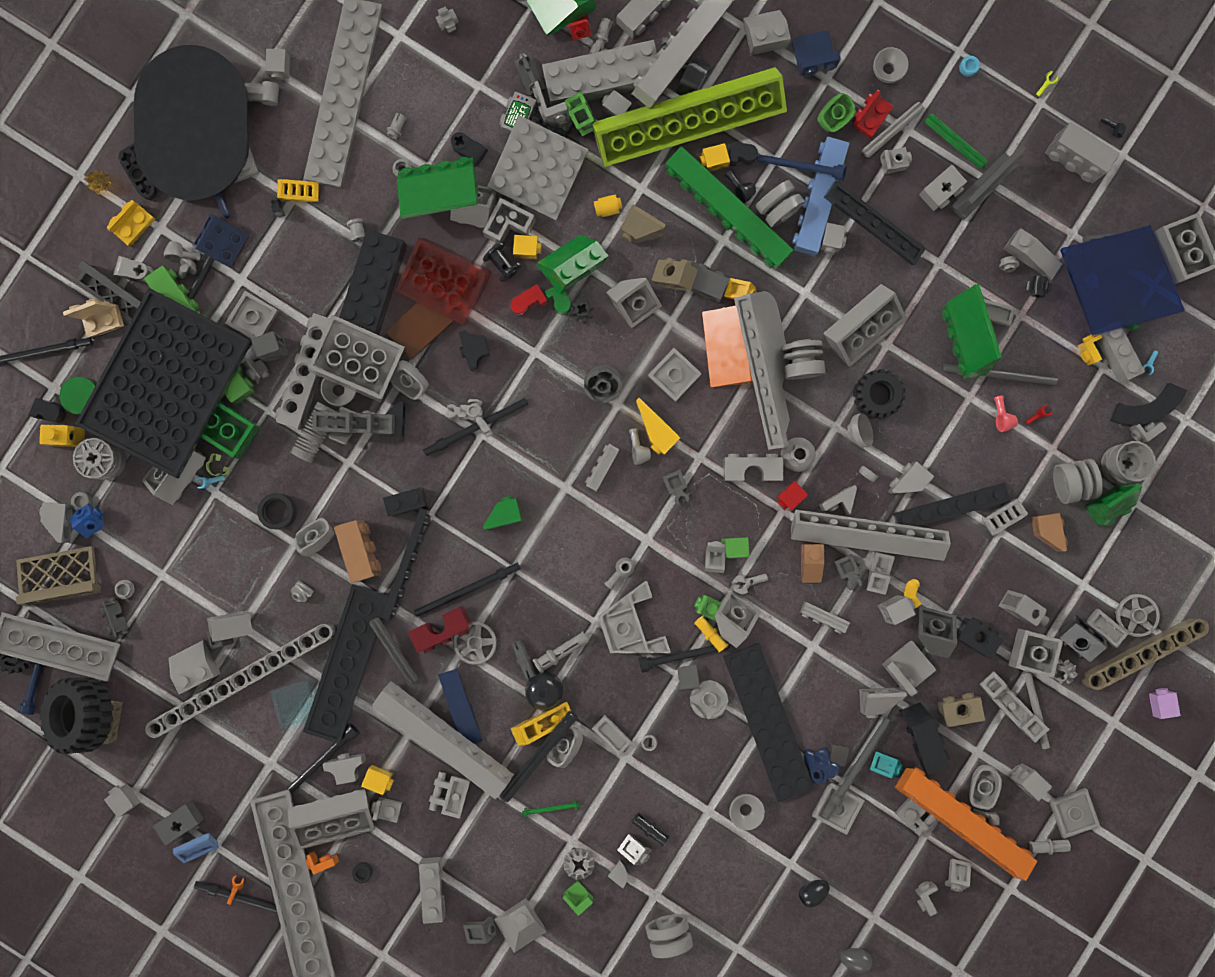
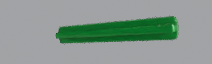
[925,113,988,169]

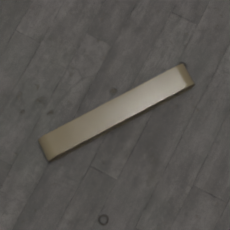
[1081,618,1209,690]

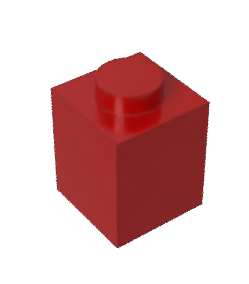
[776,481,808,511]

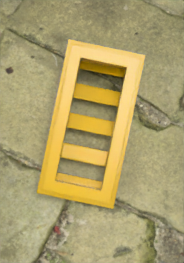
[277,179,319,202]

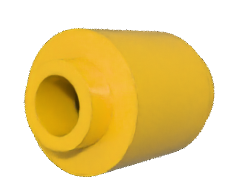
[594,194,623,217]

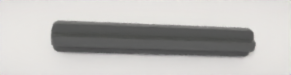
[370,617,418,685]

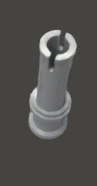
[533,631,589,674]

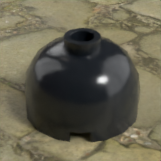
[525,671,563,711]

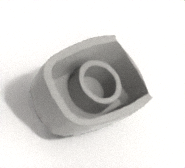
[390,360,429,400]
[296,518,335,557]
[546,726,583,768]
[969,765,1002,810]

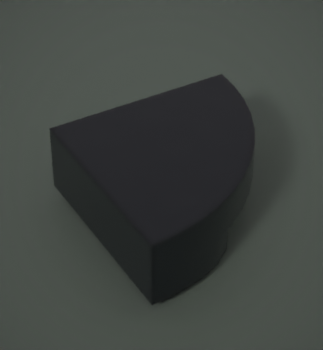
[271,198,285,218]

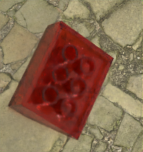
[396,238,492,325]

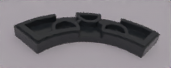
[1110,383,1187,425]

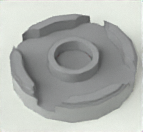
[690,680,728,719]

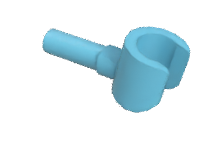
[1142,351,1159,375]
[196,475,225,489]

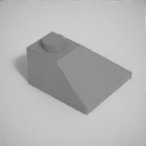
[606,278,662,328]
[715,590,761,648]
[859,687,907,718]
[494,898,547,953]

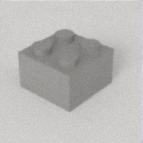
[1008,629,1063,678]

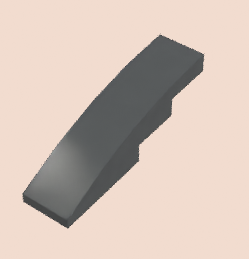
[312,411,395,434]

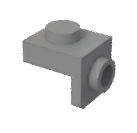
[705,541,725,573]
[915,881,938,916]

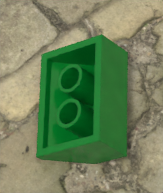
[536,235,608,294]

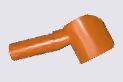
[226,875,244,905]

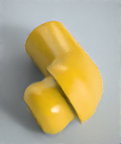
[904,579,922,608]

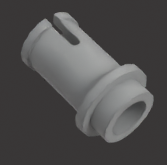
[387,113,407,139]

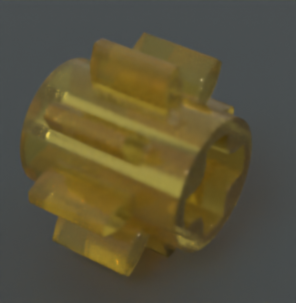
[84,168,111,194]

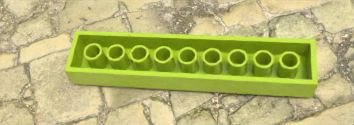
[592,67,787,167]

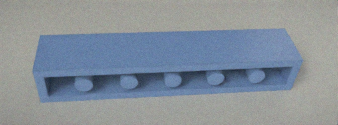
[792,137,849,256]

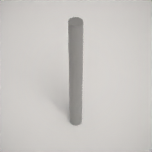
[1023,672,1050,749]

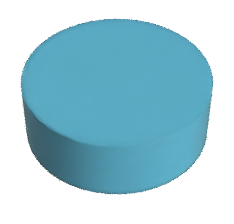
[959,56,980,77]

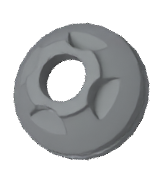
[873,47,909,83]
[321,378,356,406]
[847,413,873,448]
[781,438,816,472]
[729,794,765,830]

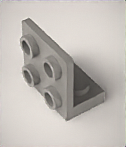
[882,641,936,697]

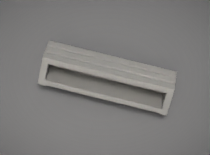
[585,444,619,492]
[800,601,850,634]

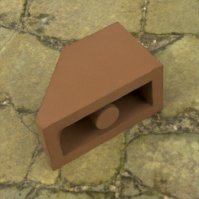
[801,544,824,583]

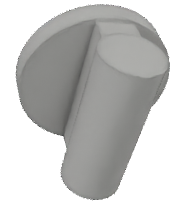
[178,258,197,279]
[291,580,315,602]

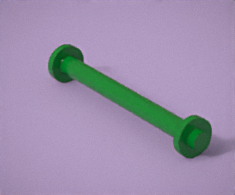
[522,800,579,818]

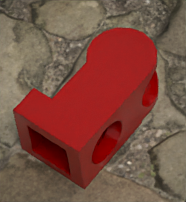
[510,284,548,316]

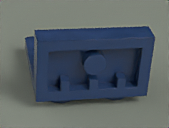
[192,213,248,267]

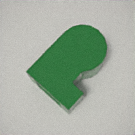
[545,287,571,315]

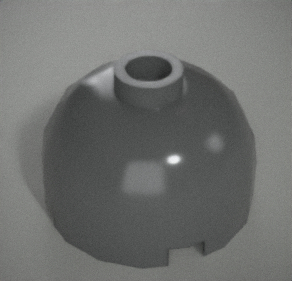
[584,363,622,403]

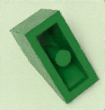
[483,496,523,530]

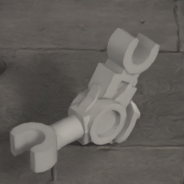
[446,399,493,438]

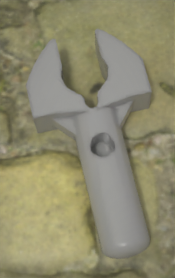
[731,574,768,594]

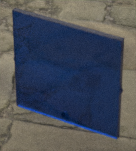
[1060,225,1185,336]

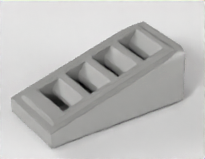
[982,499,1028,536]

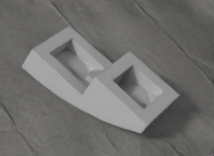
[866,551,895,595]

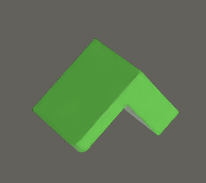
[721,537,749,558]
[563,881,593,916]

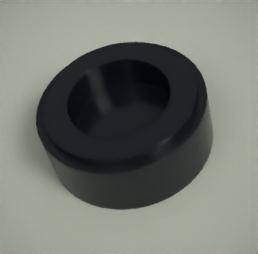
[352,862,373,883]

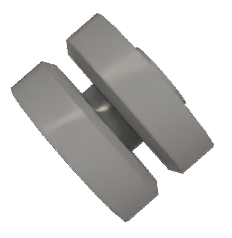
[755,180,805,228]
[645,914,693,958]

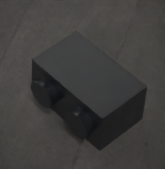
[383,487,428,517]

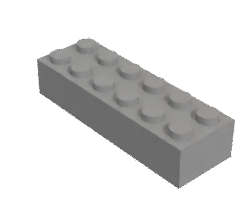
[542,40,657,107]

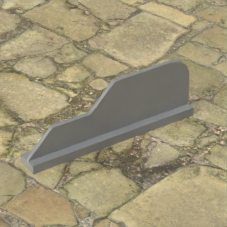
[734,291,790,450]

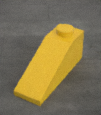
[636,398,680,455]
[510,702,571,746]

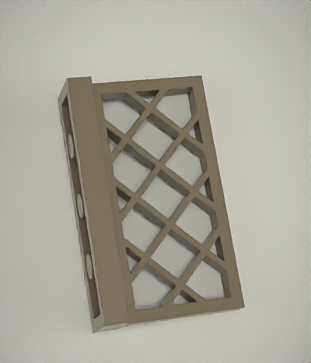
[16,546,101,606]

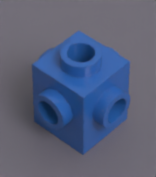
[70,503,105,539]

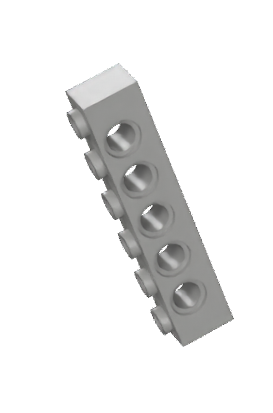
[275,313,330,431]

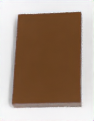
[385,293,453,360]

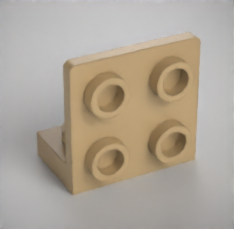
[63,299,124,338]

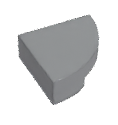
[608,860,627,888]

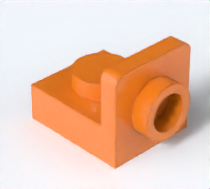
[306,851,339,875]

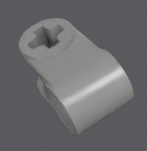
[113,256,154,283]

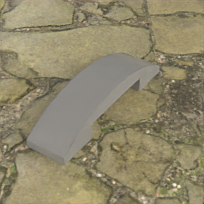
[979,671,1050,743]

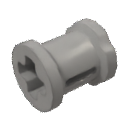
[346,218,365,243]

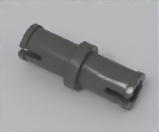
[511,639,536,680]

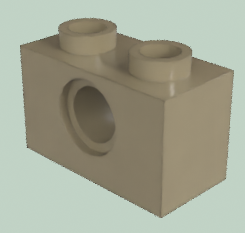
[651,258,698,291]
[938,693,985,727]

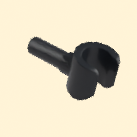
[1100,117,1126,138]

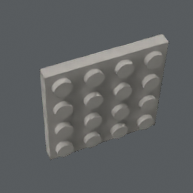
[487,115,589,220]

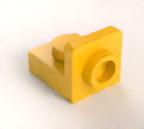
[724,278,757,300]

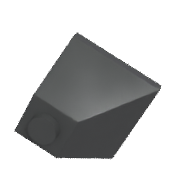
[918,606,957,659]

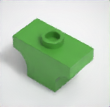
[565,91,596,136]

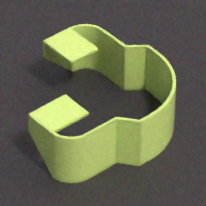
[206,454,230,476]

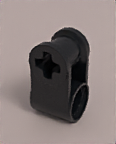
[451,132,488,167]

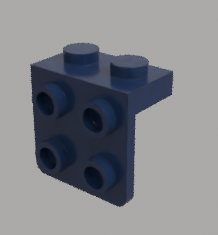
[792,31,841,76]

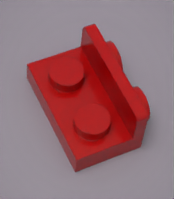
[852,90,894,139]

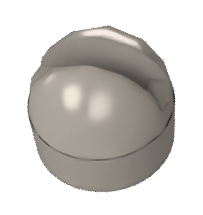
[641,735,658,751]

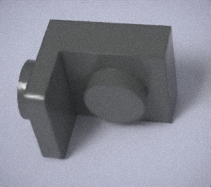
[463,917,497,944]

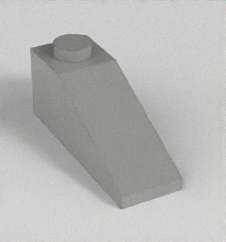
[1003,228,1062,280]

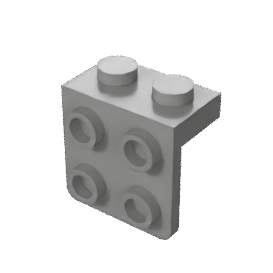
[533,81,572,129]

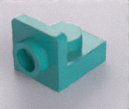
[870,751,903,779]

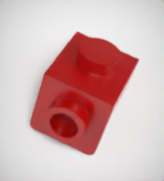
[568,15,592,41]

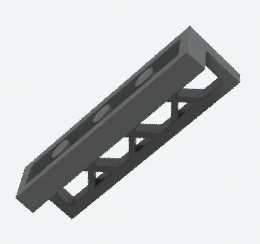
[75,261,142,322]

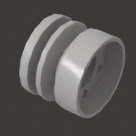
[782,339,826,380]
[73,438,126,480]
[1101,441,1156,485]
[1053,459,1103,504]

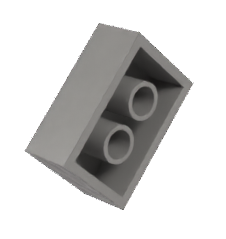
[1045,122,1120,183]
[1153,213,1215,284]

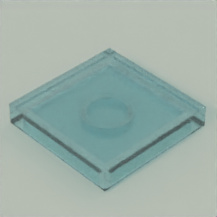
[270,680,314,728]

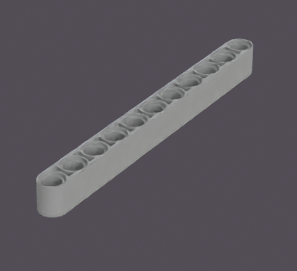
[145,623,336,738]

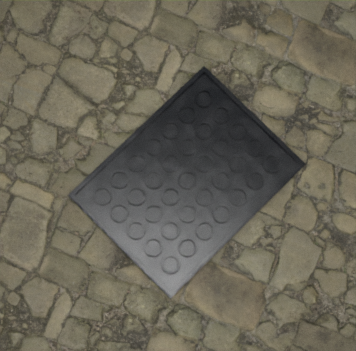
[75,288,252,479]

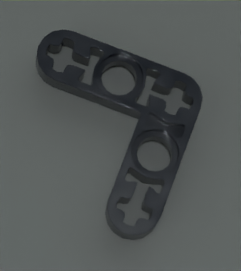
[118,143,158,200]

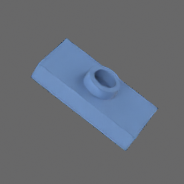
[173,833,219,863]

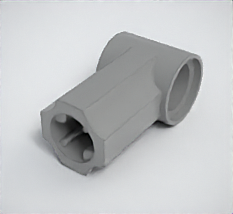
[245,81,279,106]

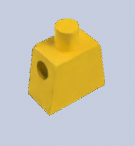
[40,425,86,447]

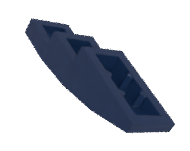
[438,668,483,743]

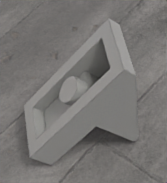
[819,485,857,515]

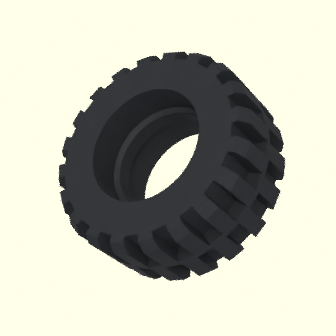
[40,677,114,754]

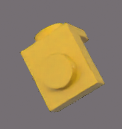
[1077,334,1103,365]

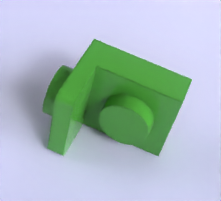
[694,594,722,621]

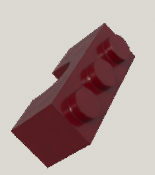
[408,606,473,654]

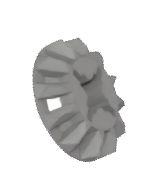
[564,848,594,880]

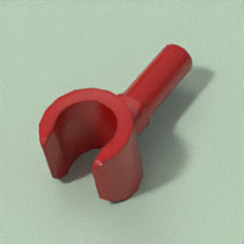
[1025,405,1053,425]

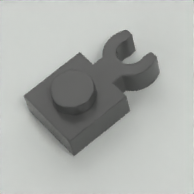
[662,470,689,506]
[833,554,862,590]

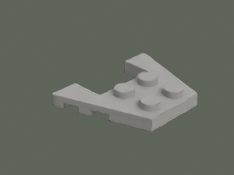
[598,581,671,653]

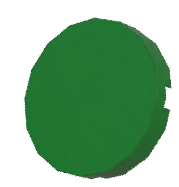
[59,377,96,415]

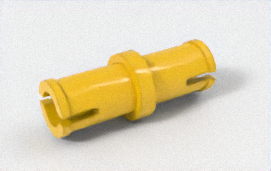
[694,615,729,653]

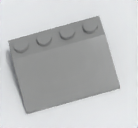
[308,315,405,403]

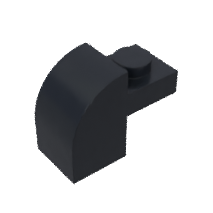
[676,58,712,96]

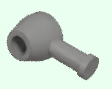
[163,241,202,262]
[629,428,651,465]
[604,558,635,589]

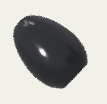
[798,879,830,908]

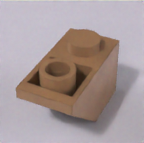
[1031,513,1068,552]

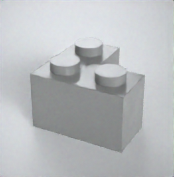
[483,198,536,244]

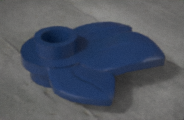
[804,747,840,784]

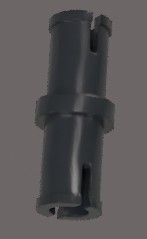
[631,812,670,846]

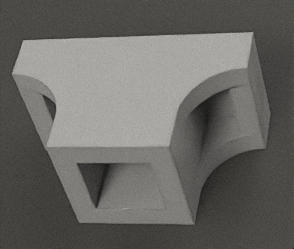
[323,753,366,785]

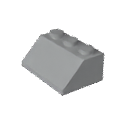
[142,448,206,505]

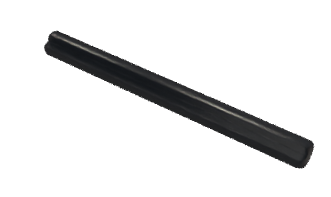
[499,711,577,802]

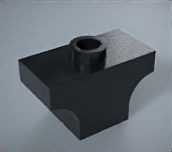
[459,330,490,371]

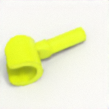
[1036,71,1058,97]

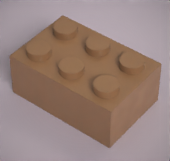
[334,520,382,583]

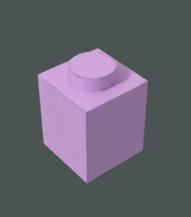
[1149,688,1181,719]

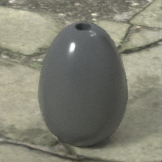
[840,948,873,974]

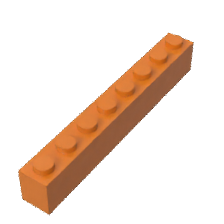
[894,767,1037,881]

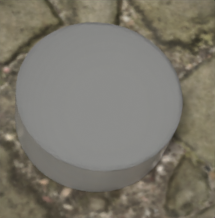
[859,466,878,482]
[71,492,93,510]

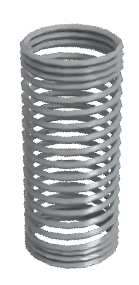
[290,402,337,463]

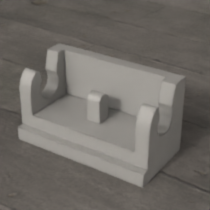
[207,611,253,642]

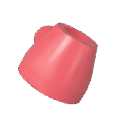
[994,396,1018,432]

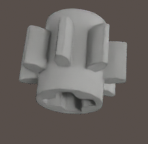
[435,6,459,33]
[1054,659,1078,684]

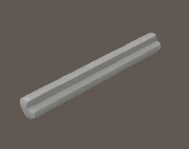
[862,102,924,158]

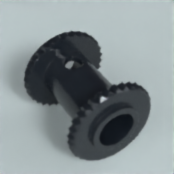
[483,243,521,282]

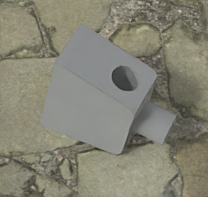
[999,590,1049,627]

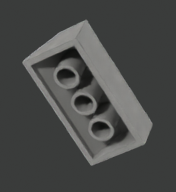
[823,284,907,367]
[287,789,375,850]

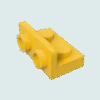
[107,200,155,247]

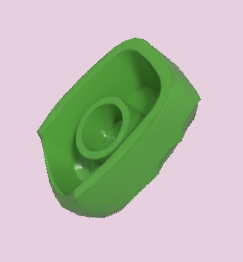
[817,93,856,132]

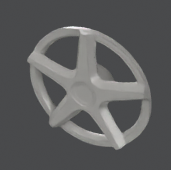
[1115,594,1160,637]
[453,621,497,665]

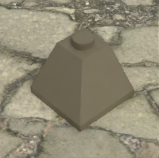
[620,205,666,243]

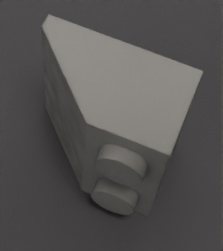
[743,10,791,55]
[450,185,497,228]
[169,640,221,694]

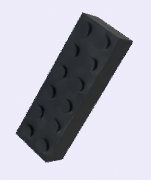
[339,229,407,335]

